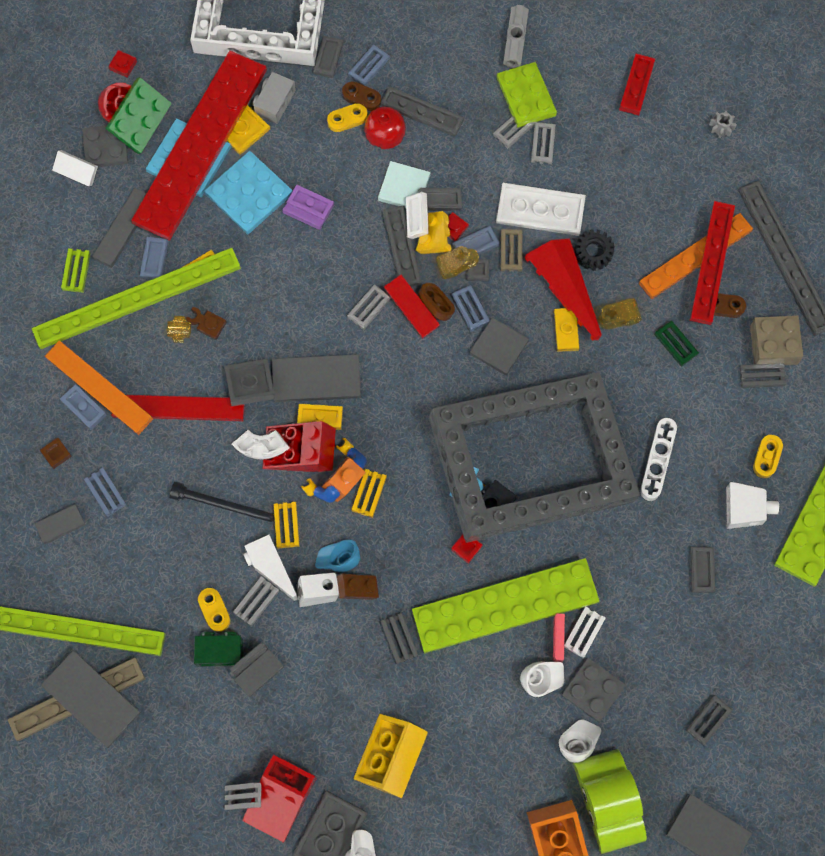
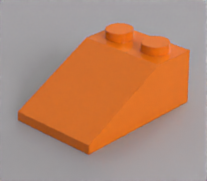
[527,800,588,856]

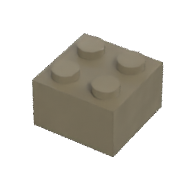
[750,316,803,365]

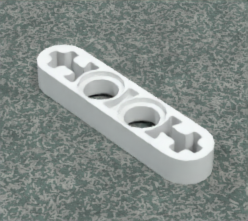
[640,418,677,501]

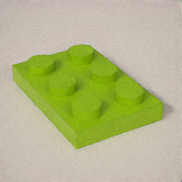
[497,62,557,128]

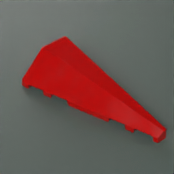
[525,239,602,341]

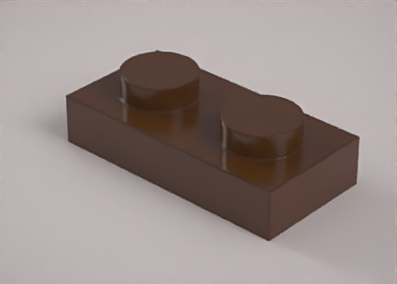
[337,574,379,600]

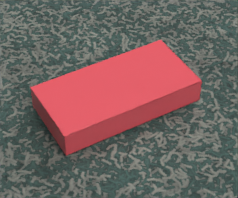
[553,614,565,663]

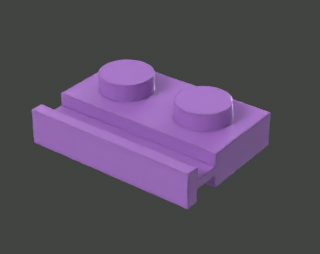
[282,185,334,230]

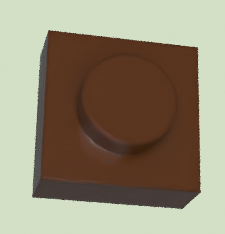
[40,438,72,469]

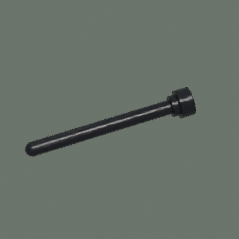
[169,481,275,522]

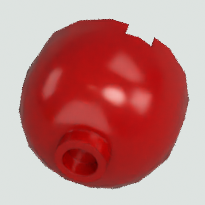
[98,82,131,122]
[364,106,406,149]

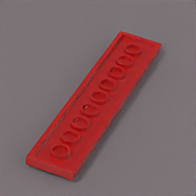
[131,50,267,241]

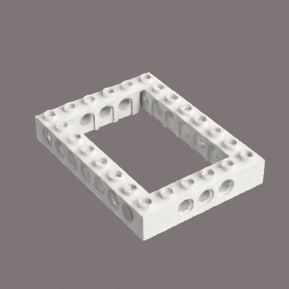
[190,0,325,66]

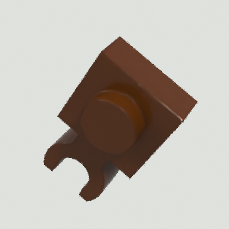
[186,307,227,340]

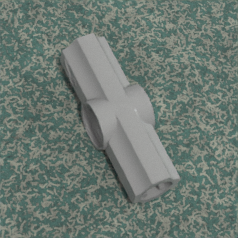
[503,5,529,68]

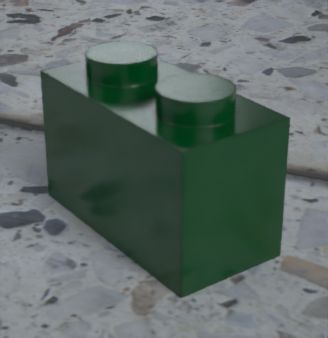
[194,632,243,667]

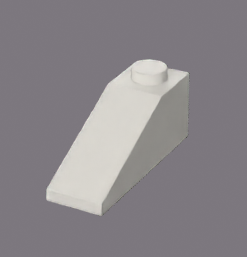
[243,535,298,601]

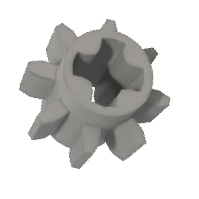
[709,111,737,138]

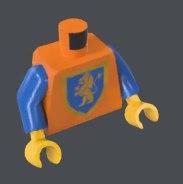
[301,438,367,503]

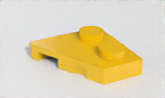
[416,211,451,254]

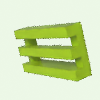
[61,248,91,293]

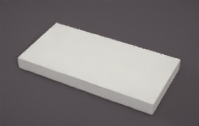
[496,183,586,236]

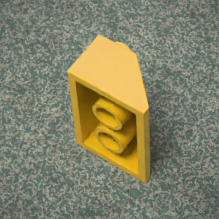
[353,714,428,798]

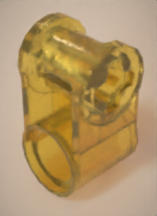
[436,246,479,279]
[598,298,642,330]

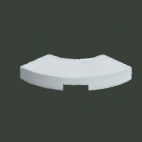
[232,430,290,459]

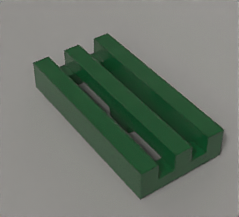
[654,320,699,367]

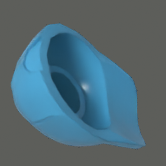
[315,540,360,573]

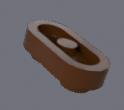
[342,81,381,111]
[418,283,455,321]
[714,293,746,318]

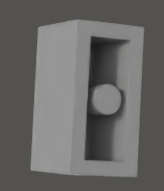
[253,72,296,124]

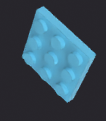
[146,118,231,197]
[204,151,293,235]

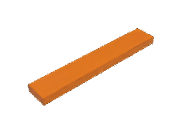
[45,341,153,435]

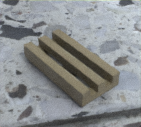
[501,229,522,271]

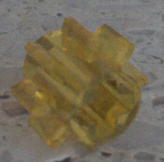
[167,316,191,343]

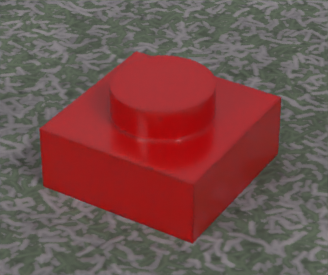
[108,50,137,78]
[448,212,469,241]
[451,534,483,564]

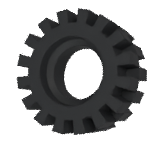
[575,229,614,271]

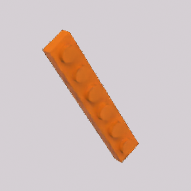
[639,213,753,300]

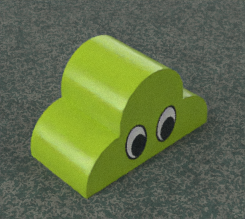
[573,749,647,854]

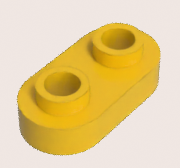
[327,104,367,132]
[753,435,783,478]
[198,588,230,632]

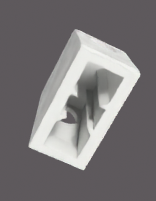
[726,482,779,529]
[296,573,339,607]

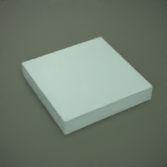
[378,161,430,208]

